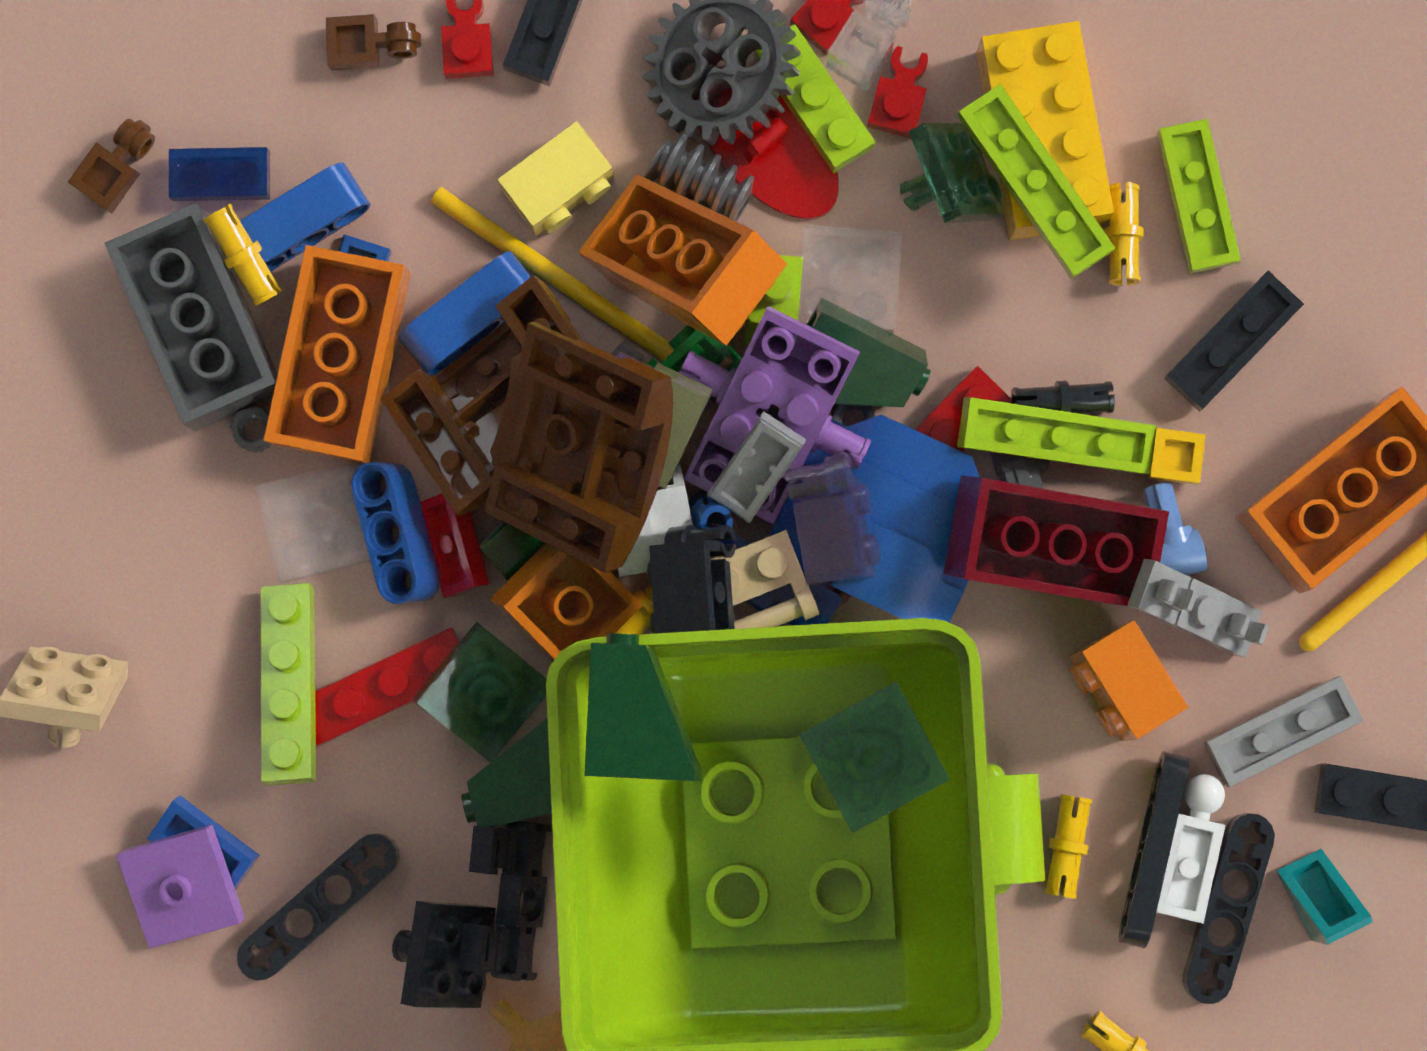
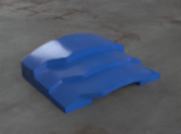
[769,414,979,623]

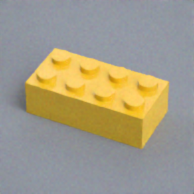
[976,21,1114,241]

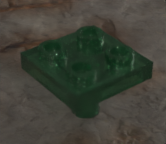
[900,122,1005,223]
[412,621,547,762]
[799,682,950,833]

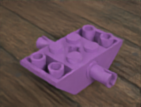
[679,306,872,524]

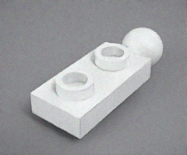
[1157,774,1225,924]

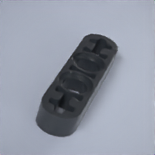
[1119,751,1189,949]
[1182,813,1275,1004]
[237,833,399,981]

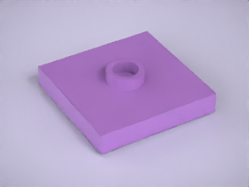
[116,824,245,948]

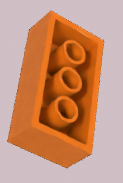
[578,174,787,346]
[263,245,411,464]
[1236,386,1427,594]

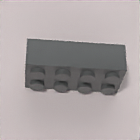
[104,203,278,432]

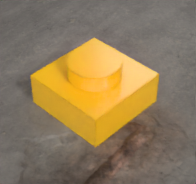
[1147,428,1206,485]

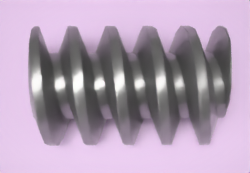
[644,133,755,222]

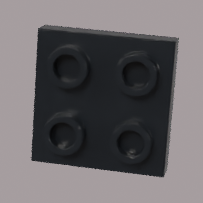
[392,901,496,1008]

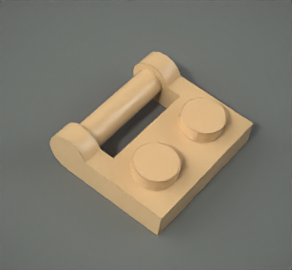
[710,530,819,629]

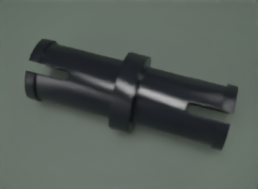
[1011,380,1115,414]

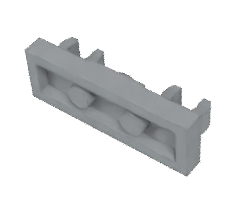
[1127,559,1269,658]

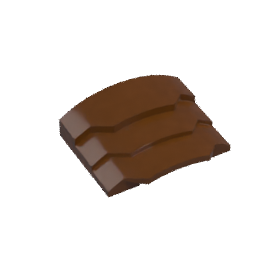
[381,275,583,516]
[485,322,673,573]

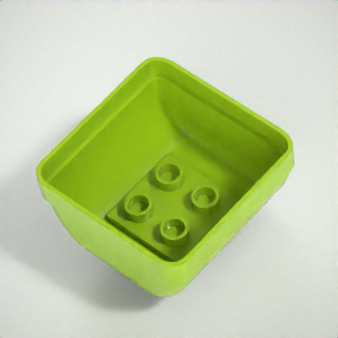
[546,618,1045,1051]

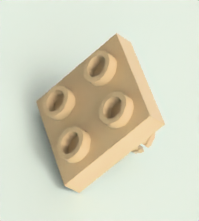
[0,646,128,748]

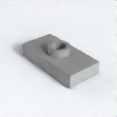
[707,411,806,523]

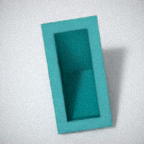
[1277,849,1373,945]

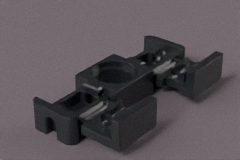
[458,821,552,981]

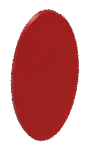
[694,66,839,219]

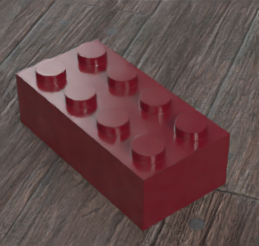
[943,475,1169,607]

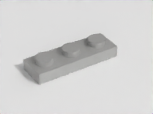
[1204,676,1364,787]

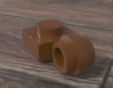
[326,14,421,71]
[68,119,155,213]

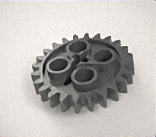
[642,0,800,146]

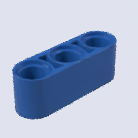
[240,162,371,272]
[398,251,531,375]
[351,462,440,604]

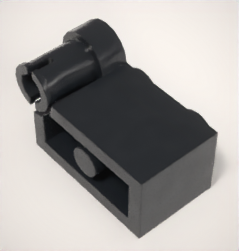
[647,525,736,634]

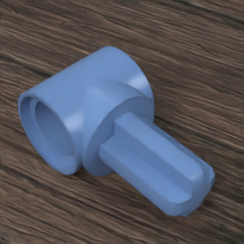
[1144,483,1207,576]

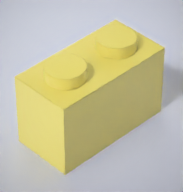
[497,121,614,236]

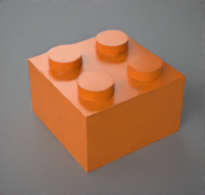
[490,543,642,662]
[1068,620,1189,741]

